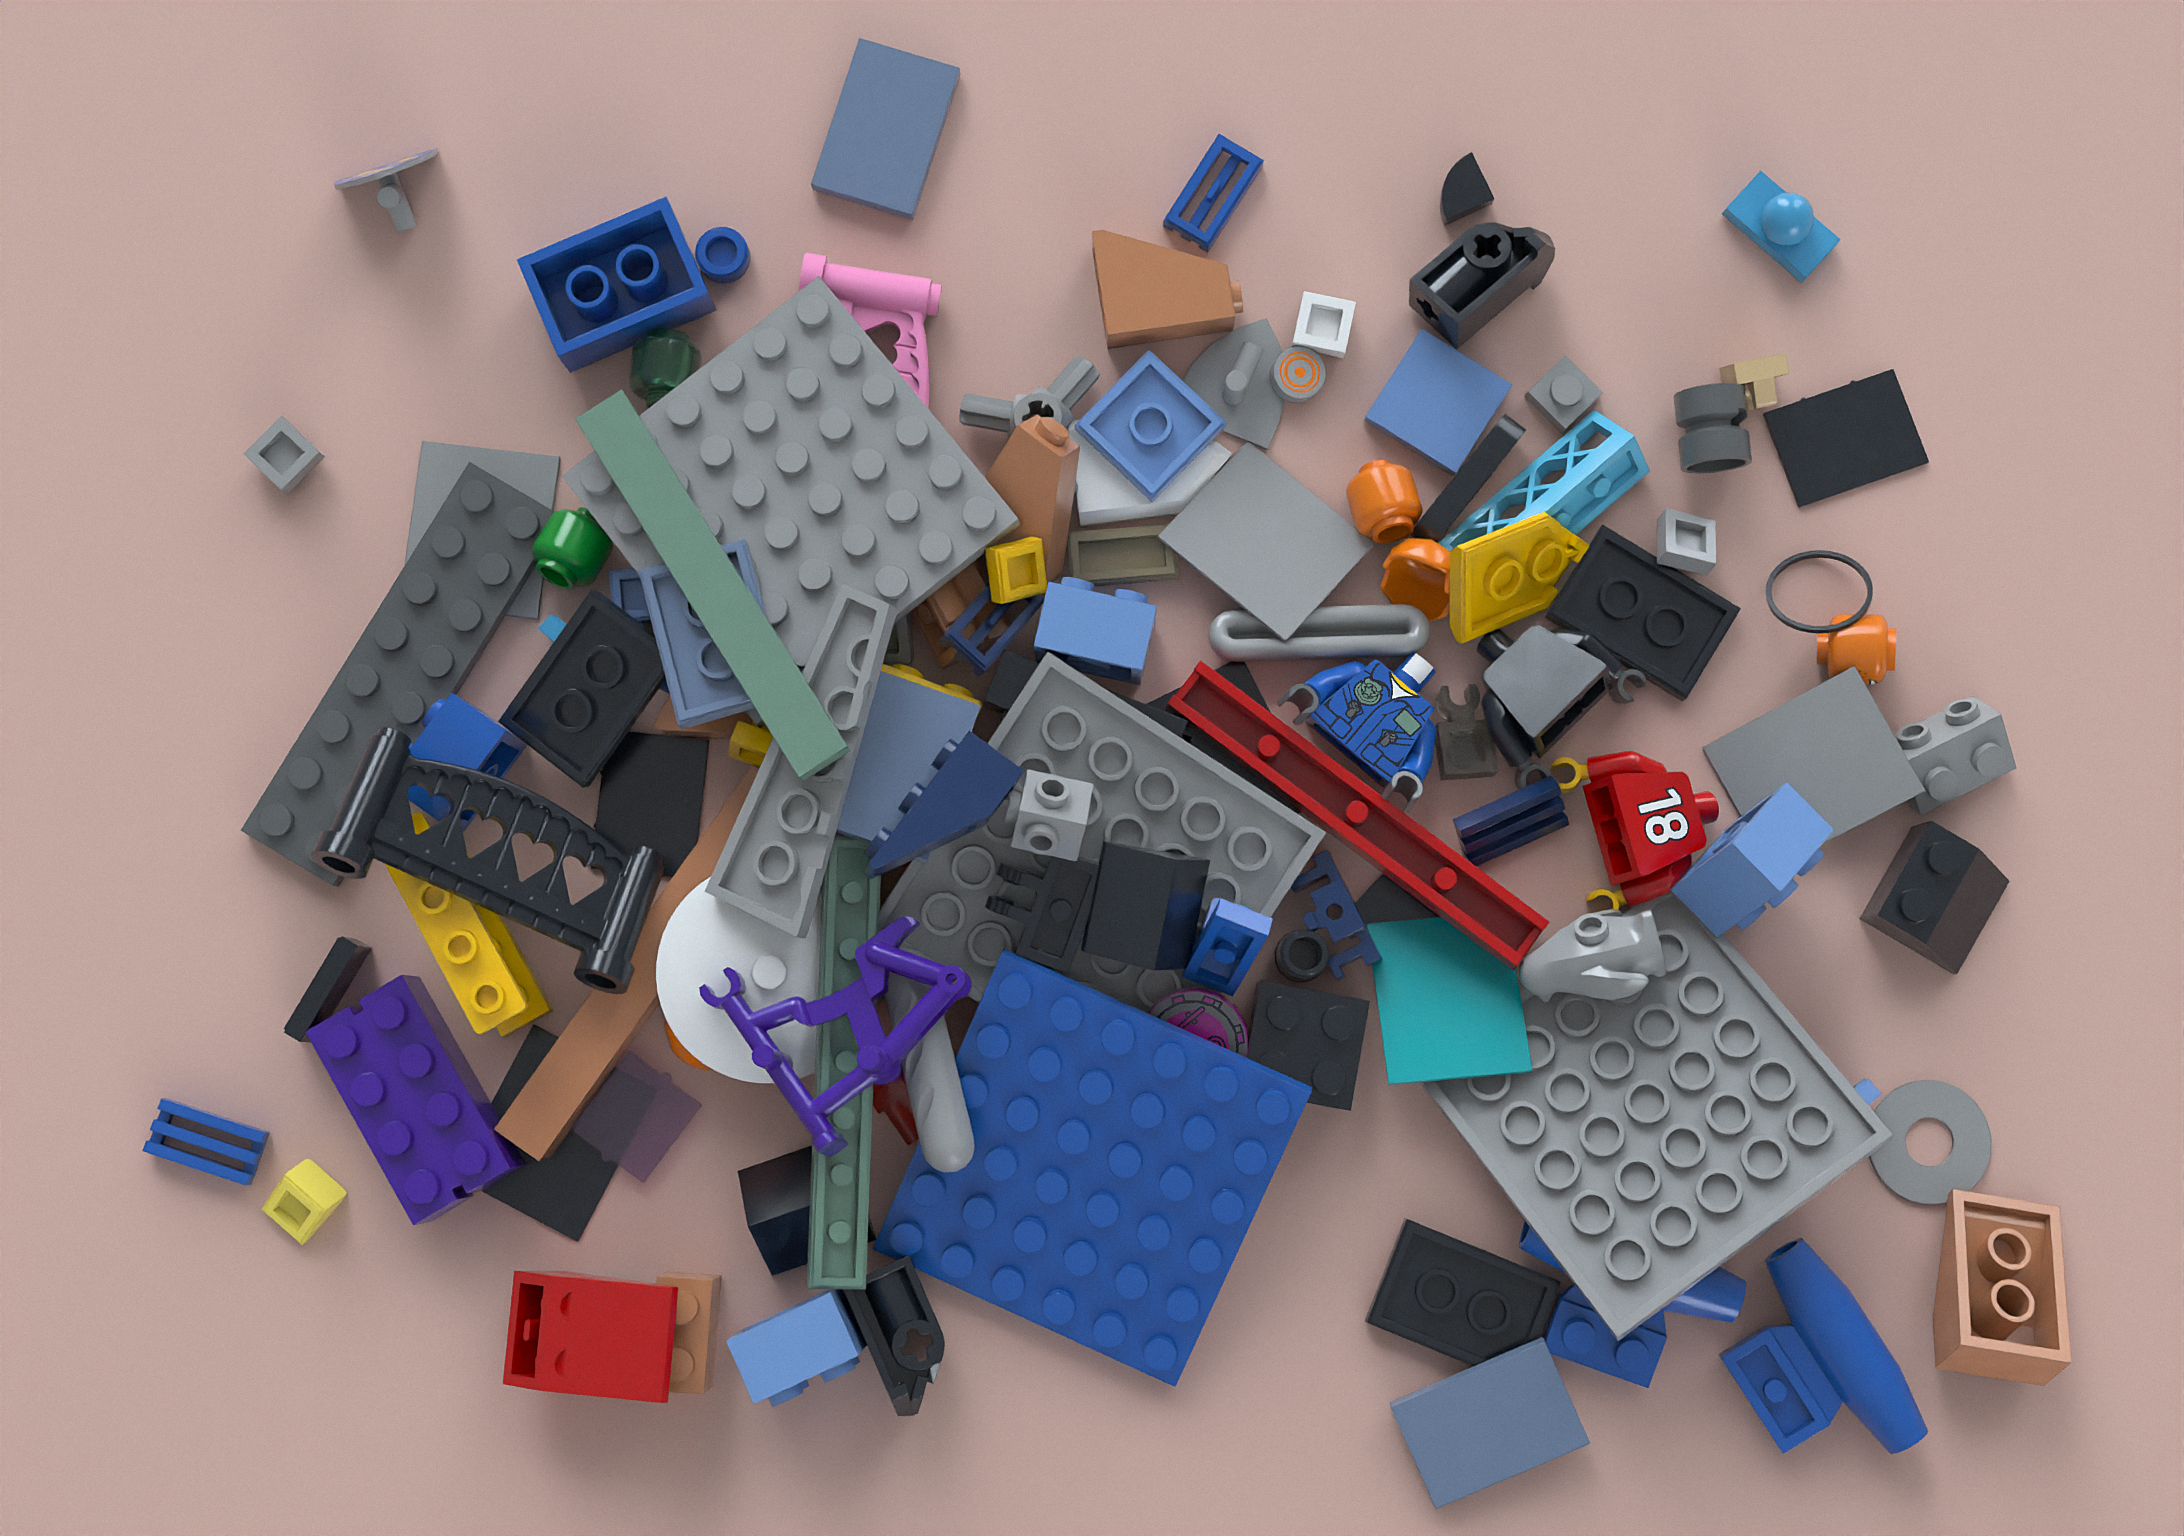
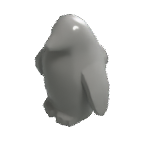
[1519,909,1666,1002]

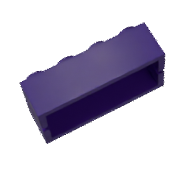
[306,975,526,1225]

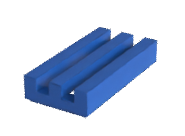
[1163,134,1264,253]
[142,1098,270,1185]

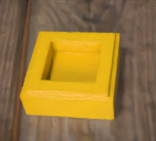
[985,537,1047,604]

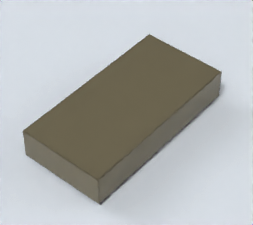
[1067,524,1178,587]

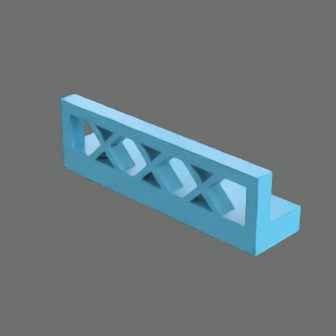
[1439,410,1650,551]

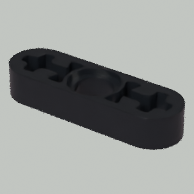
[1410,413,1526,543]

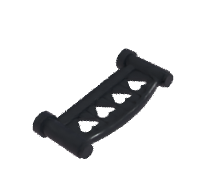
[311,727,665,994]

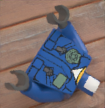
[1277,652,1436,812]

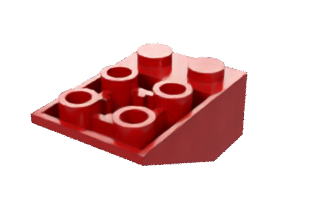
[503,1270,679,1403]

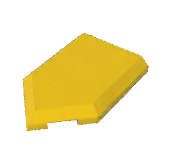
[1450,512,1590,644]

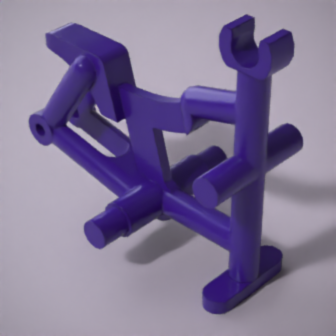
[699,916,972,1156]

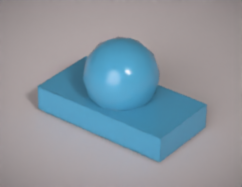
[1722,170,1841,283]

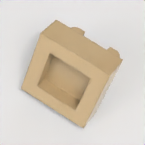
[1719,352,1790,411]

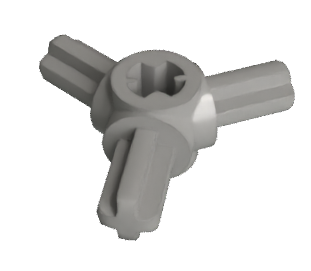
[959,356,1100,493]

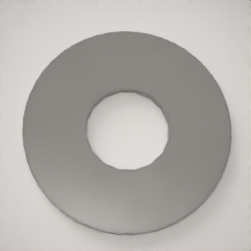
[1869,1080,1991,1204]

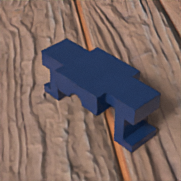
[1291,850,1383,981]

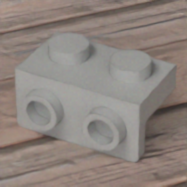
[1894,697,2017,815]

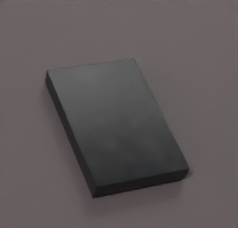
[1545,524,1741,701]
[498,590,666,788]
[1365,1218,1561,1366]

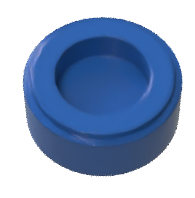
[695,227,750,284]

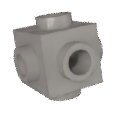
[1005,769,1094,861]

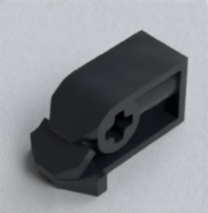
[1409,222,1556,350]
[843,1255,945,1416]

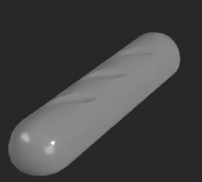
[1209,604,1430,662]
[884,948,975,1173]

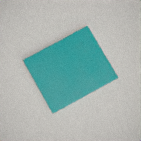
[1367,917,1533,1085]

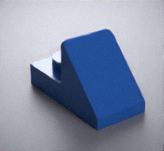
[1182,898,1273,997]

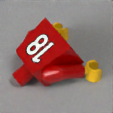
[1551,751,1719,910]

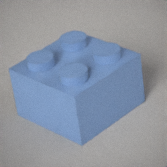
[1034,577,1157,685]
[1670,782,1834,937]
[726,1289,867,1407]

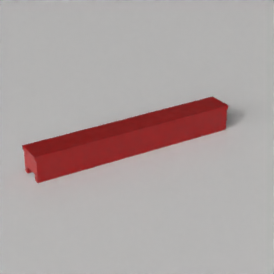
[1165,660,1550,971]

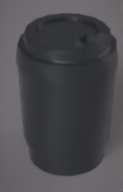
[1275,930,1329,982]

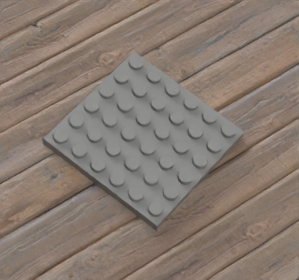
[562,276,1021,728]
[879,651,1326,1013]
[1419,891,1893,1341]

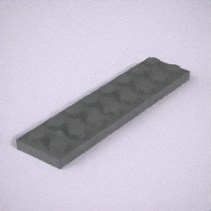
[241,462,554,887]

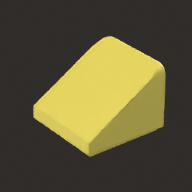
[261,1159,347,1245]

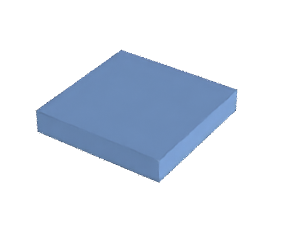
[1364,329,1512,477]
[1075,350,1227,502]

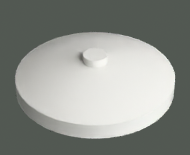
[656,877,822,1083]

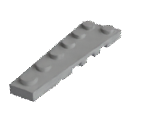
[704,583,898,939]

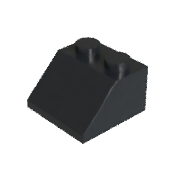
[1859,821,2010,975]

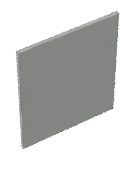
[404,441,560,619]
[1158,441,1375,642]
[1703,666,1926,844]

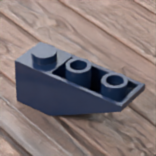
[864,730,1024,879]

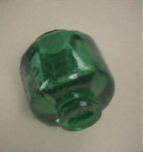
[629,328,702,408]

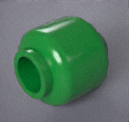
[532,507,614,590]

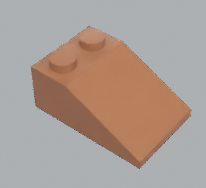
[1933,1189,2072,1386]

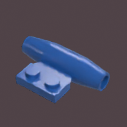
[1519,1221,1746,1388]
[1719,1238,1928,1454]

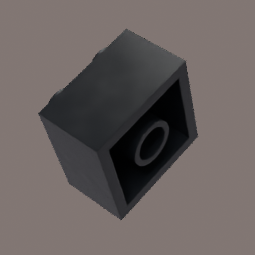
[1247,980,1370,1111]

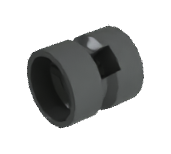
[1674,383,1752,474]

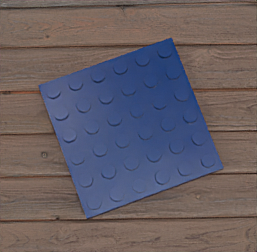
[873,949,1312,1387]

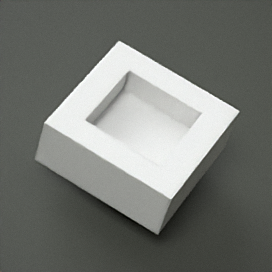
[1292,291,1356,358]

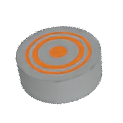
[1270,346,1326,403]

